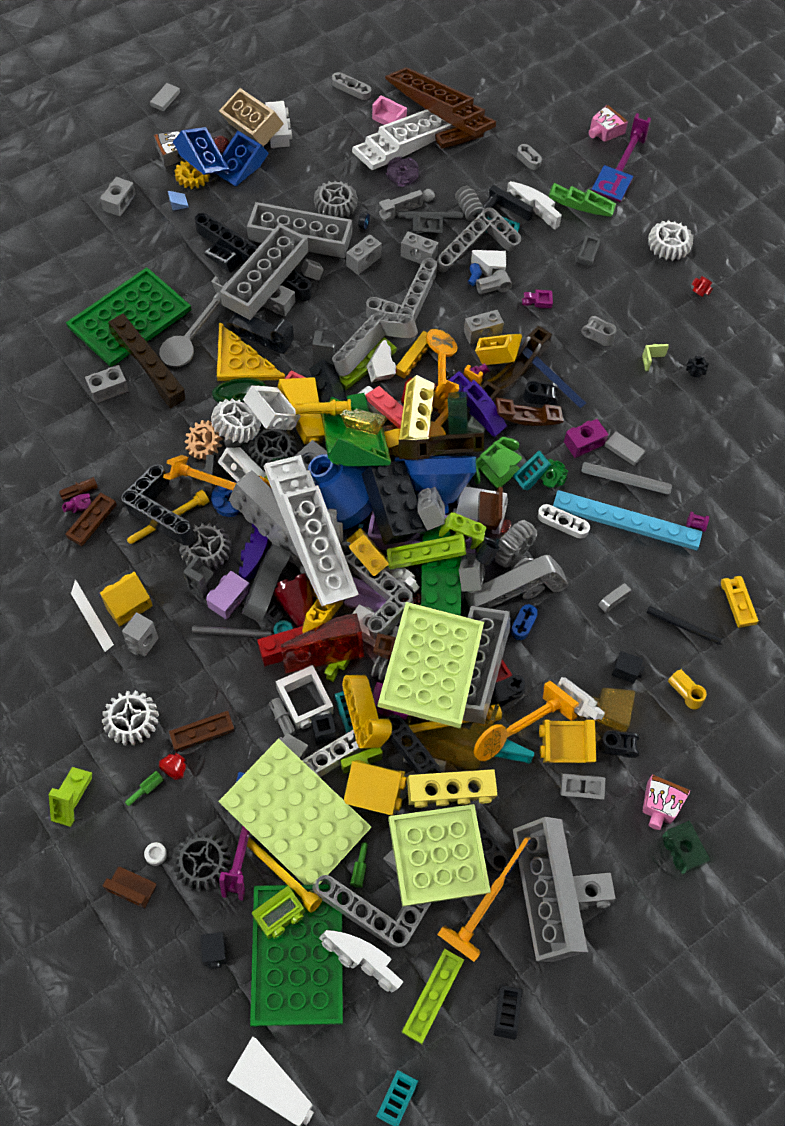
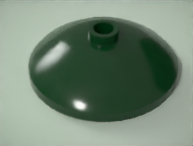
[212,378,266,403]

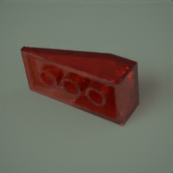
[281,613,364,673]

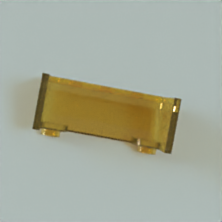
[401,704,499,770]

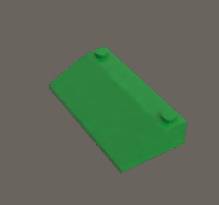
[322,397,391,466]

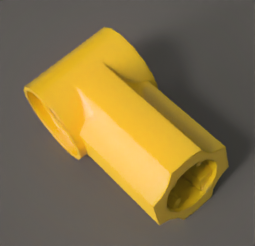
[668,669,707,709]

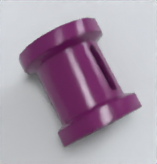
[686,511,709,532]

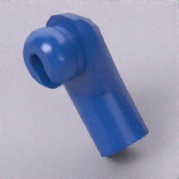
[468,263,482,286]

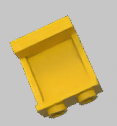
[346,528,389,576]
[539,720,596,763]
[344,760,407,815]

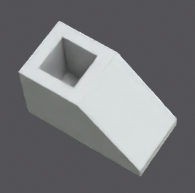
[471,250,506,277]
[367,340,396,383]

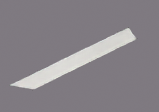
[71,579,114,652]

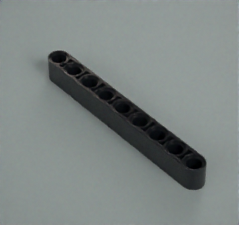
[194,213,311,301]
[387,714,510,874]

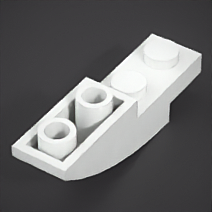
[507,181,562,229]
[319,930,403,992]

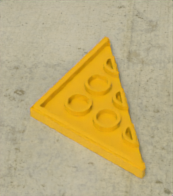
[217,323,285,381]

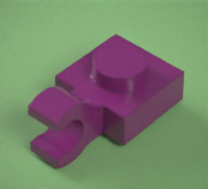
[522,289,553,308]

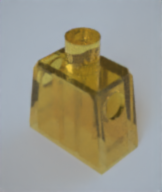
[591,688,635,732]

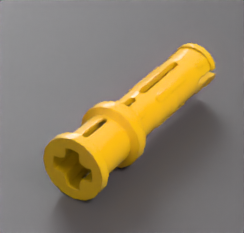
[295,399,351,416]

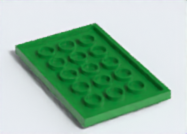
[66,267,192,367]
[250,884,343,1027]

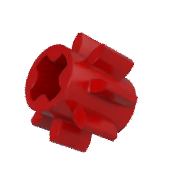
[692,276,713,297]

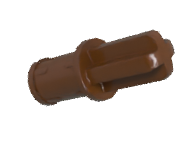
[59,477,98,501]

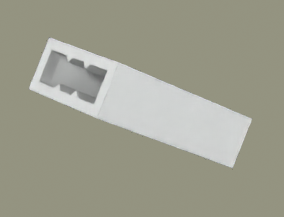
[227,1037,314,1126]

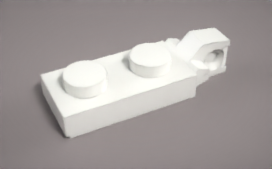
[378,557,420,593]
[557,677,605,720]

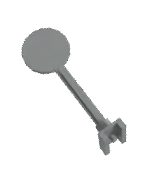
[159,276,227,368]

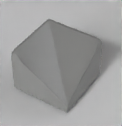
[301,258,324,280]

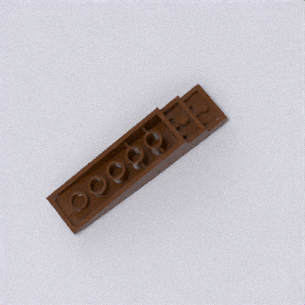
[385,67,496,137]

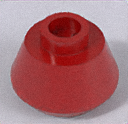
[159,753,186,780]

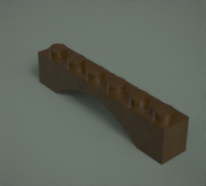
[108,313,185,409]
[481,326,552,405]
[398,432,484,460]

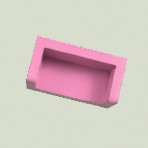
[372,95,407,125]

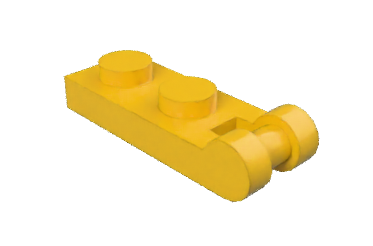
[721,576,759,628]

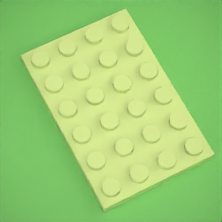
[377,602,484,728]
[218,738,371,892]

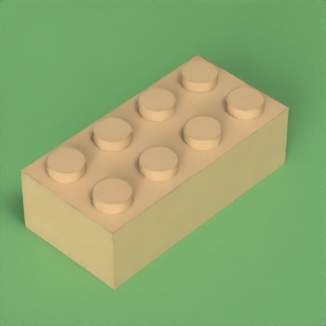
[219,88,284,146]

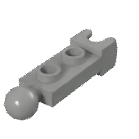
[379,189,435,222]

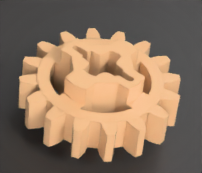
[185,420,223,460]

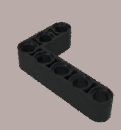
[122,465,196,546]

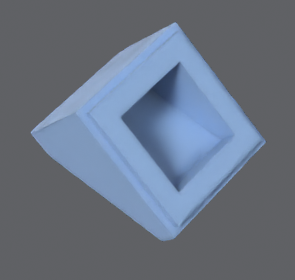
[168,191,189,211]

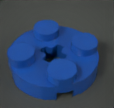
[211,481,240,517]

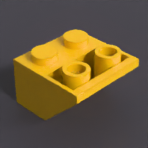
[475,334,522,365]
[100,572,153,627]

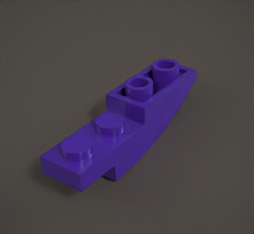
[448,371,507,438]
[239,523,271,583]

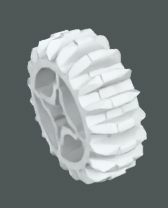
[648,220,693,261]
[211,398,261,444]
[102,690,159,746]

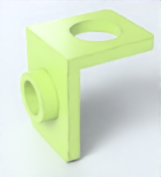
[642,344,669,371]

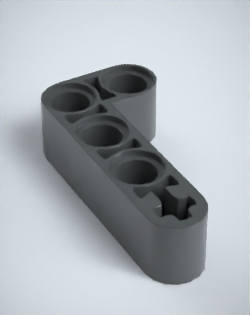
[242,544,291,622]

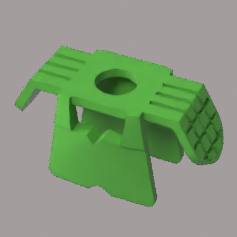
[473,437,522,489]

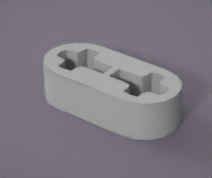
[517,144,542,170]
[598,583,632,613]

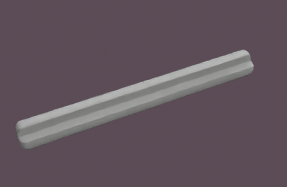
[581,462,672,494]

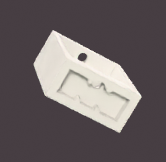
[243,385,301,430]
[276,665,334,730]

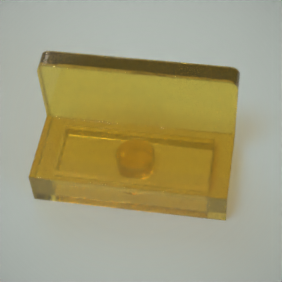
[341,409,387,435]

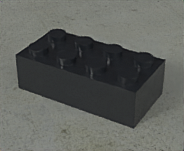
[361,460,427,545]

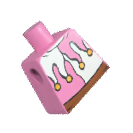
[588,105,628,142]
[643,775,690,830]

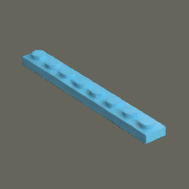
[553,490,702,551]

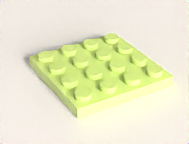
[388,804,491,907]

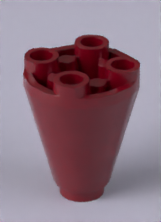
[273,573,314,627]

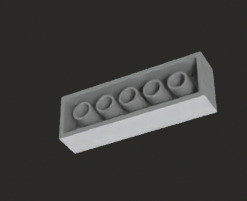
[247,202,352,258]
[220,224,309,320]
[229,470,308,577]
[463,606,511,724]
[513,817,588,962]

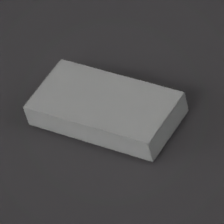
[150,83,180,111]
[605,431,645,466]

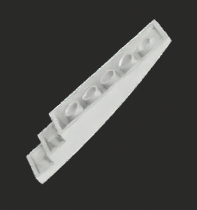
[352,110,456,170]
[263,455,359,606]

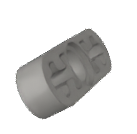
[332,72,371,100]

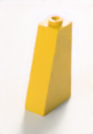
[278,377,325,445]

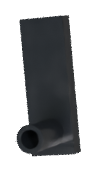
[483,185,533,221]

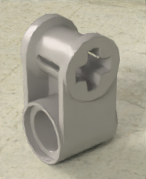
[581,316,616,346]

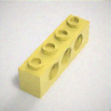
[399,375,434,440]
[407,769,497,808]

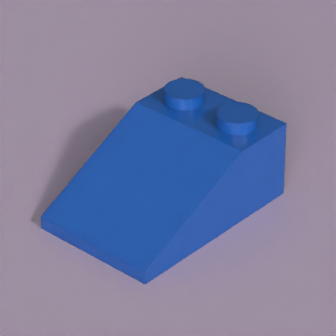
[173,127,229,175]
[215,131,269,186]

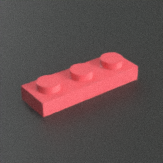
[365,386,403,429]

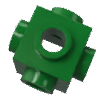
[540,459,568,488]

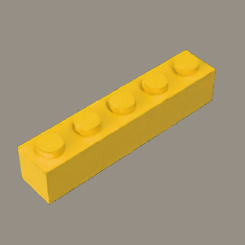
[396,331,429,379]

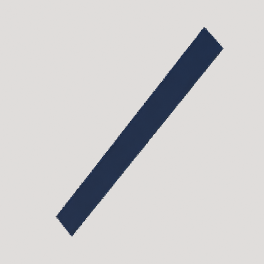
[519,346,586,408]

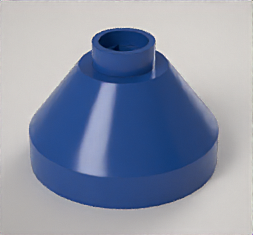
[308,454,373,530]
[394,456,476,513]

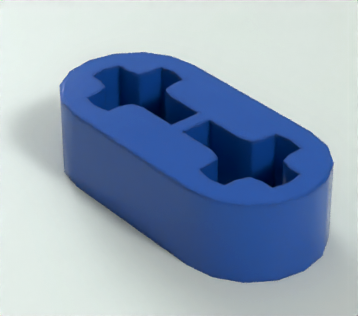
[511,604,537,640]

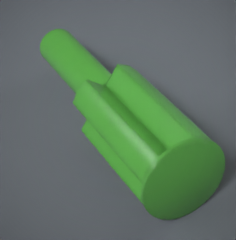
[125,771,164,806]
[350,842,368,888]

